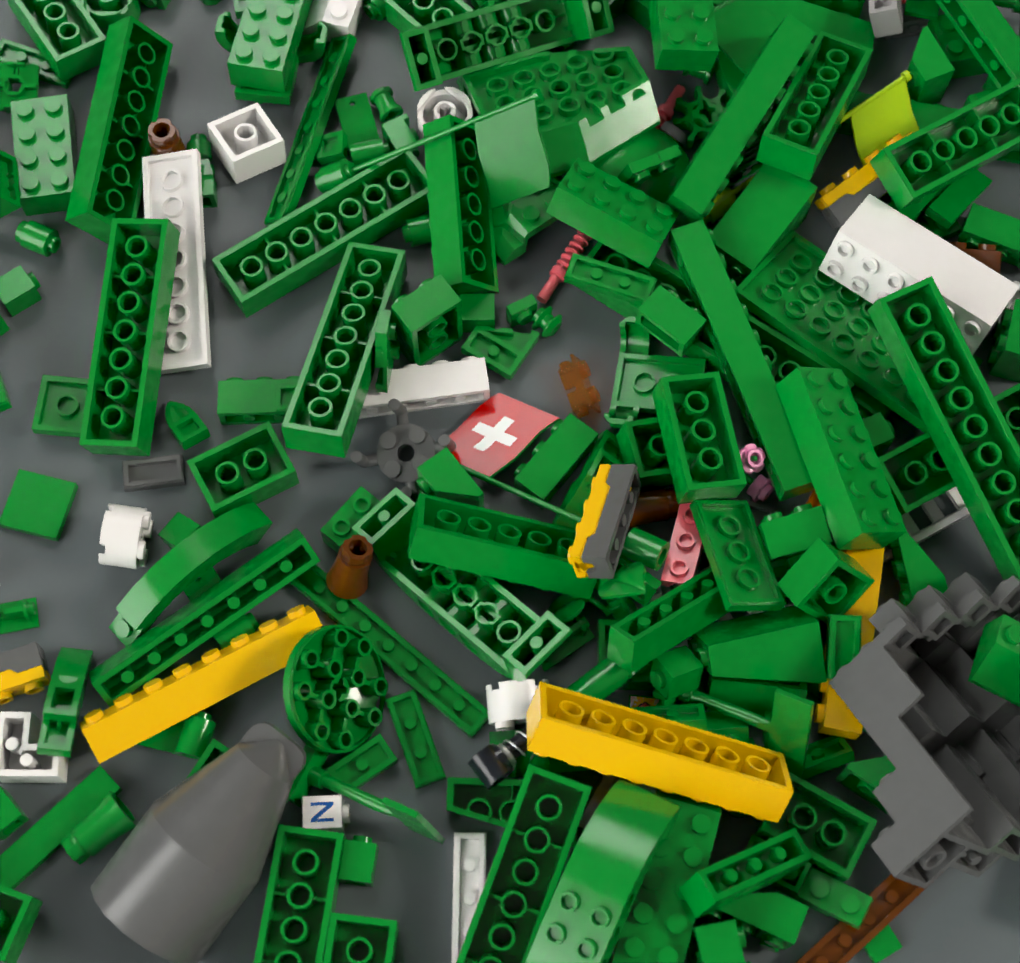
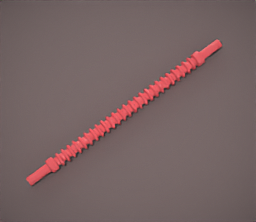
[537,85,686,304]

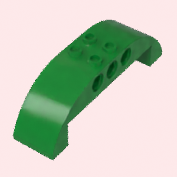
[399,0,615,92]
[351,487,572,682]
[525,778,682,963]

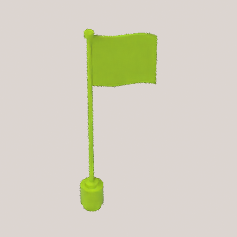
[702,70,919,225]

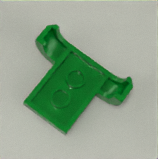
[215,11,328,105]
[604,316,707,429]

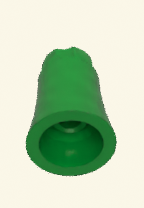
[60,791,138,865]

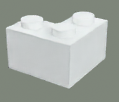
[0,712,69,783]

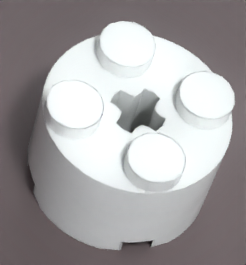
[417,87,473,139]
[98,503,153,569]
[485,679,549,731]

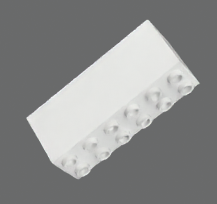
[818,194,1020,355]

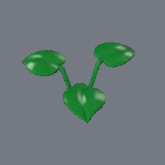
[546,552,646,623]

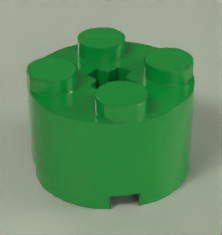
[80,0,141,35]

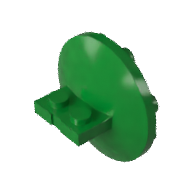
[593,128,690,203]
[283,625,388,754]

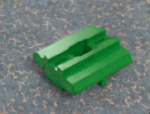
[0,62,40,113]

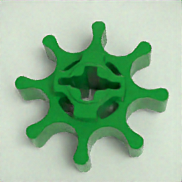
[672,85,726,149]

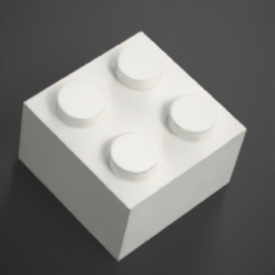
[207,103,286,184]

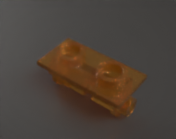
[558,354,601,418]

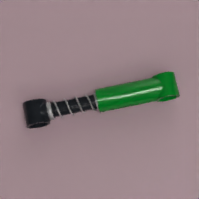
[468,657,652,790]

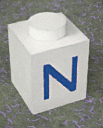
[302,795,350,833]

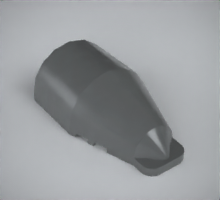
[91,722,306,963]

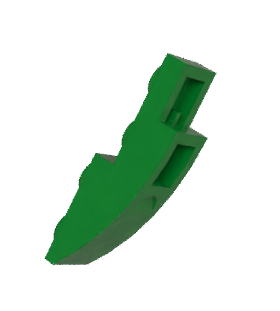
[552,429,624,529]
[37,647,93,758]
[745,835,873,930]

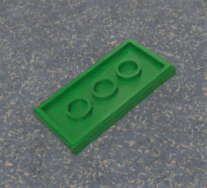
[690,500,786,611]

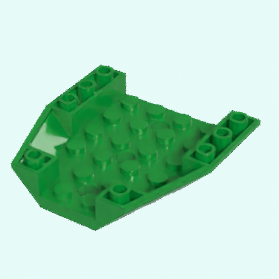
[457,46,660,178]

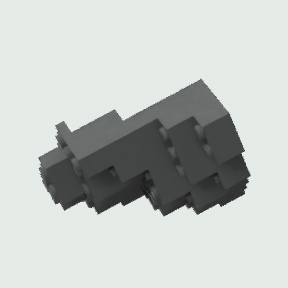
[829,572,1020,888]

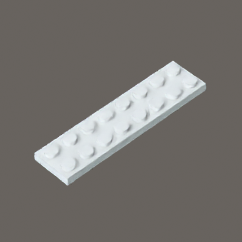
[142,149,211,375]

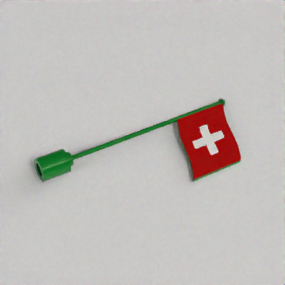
[449,393,670,571]

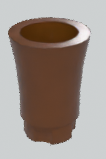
[148,118,187,156]
[629,488,680,528]
[326,535,373,599]

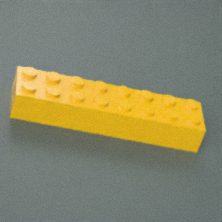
[526,681,794,823]

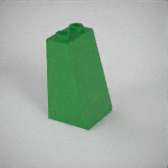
[712,164,818,281]
[688,605,827,683]

